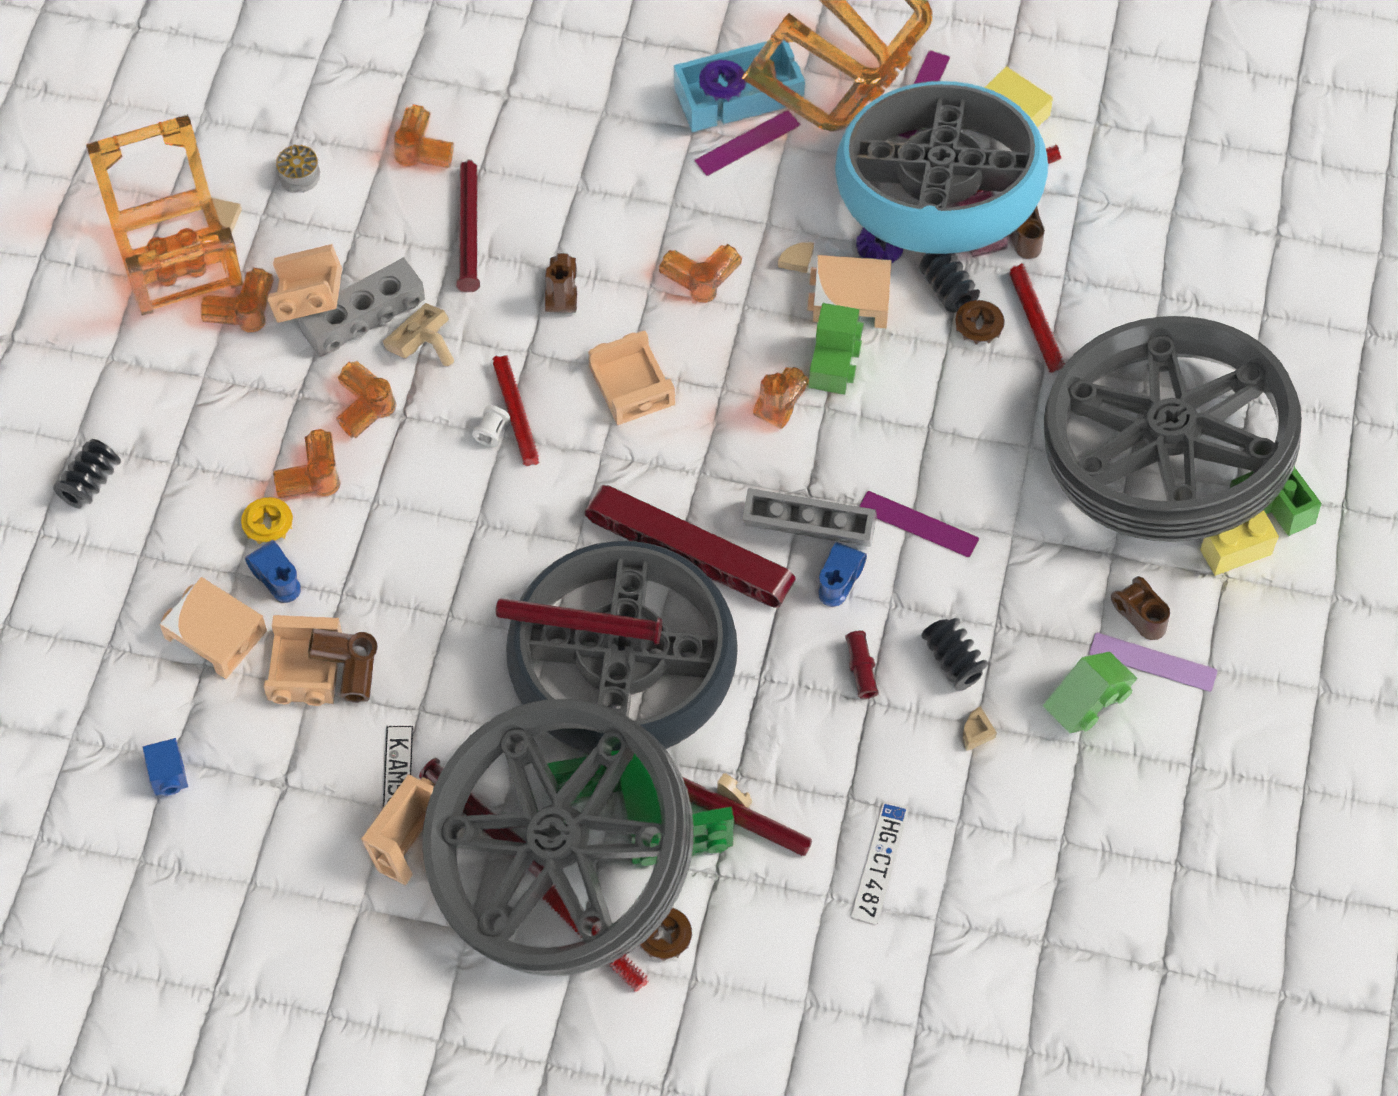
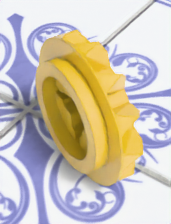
[241,497,293,545]

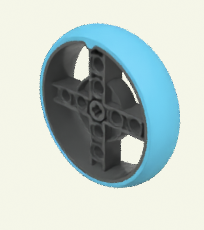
[835,81,1048,254]

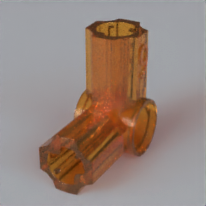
[394,104,454,168]
[659,244,742,303]
[201,268,274,333]
[336,361,397,438]
[753,366,809,429]
[273,429,341,499]

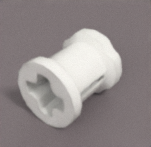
[472,405,510,447]

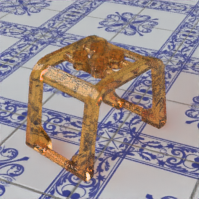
[743,0,933,132]
[86,114,243,316]

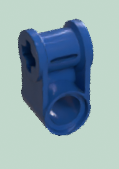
[244,540,301,603]
[818,542,867,607]

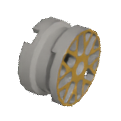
[276,145,320,193]

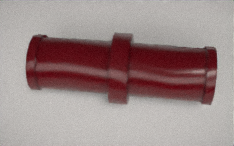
[845,630,879,699]

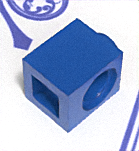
[142,738,189,796]

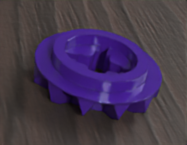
[699,60,747,102]
[856,227,904,263]

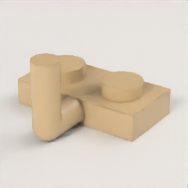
[382,303,454,366]

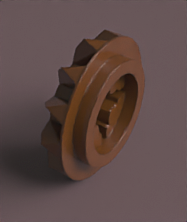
[955,300,1005,345]
[640,908,692,961]

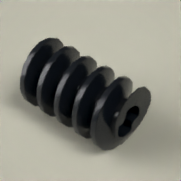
[919,253,980,312]
[53,439,122,509]
[921,618,988,691]

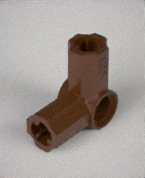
[545,253,577,313]
[308,628,378,703]

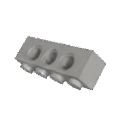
[298,257,425,357]
[742,488,877,547]

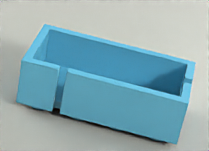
[674,36,805,132]

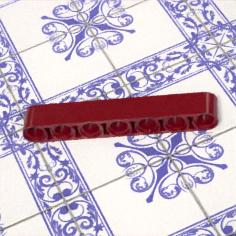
[584,485,796,608]

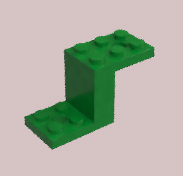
[547,750,734,866]

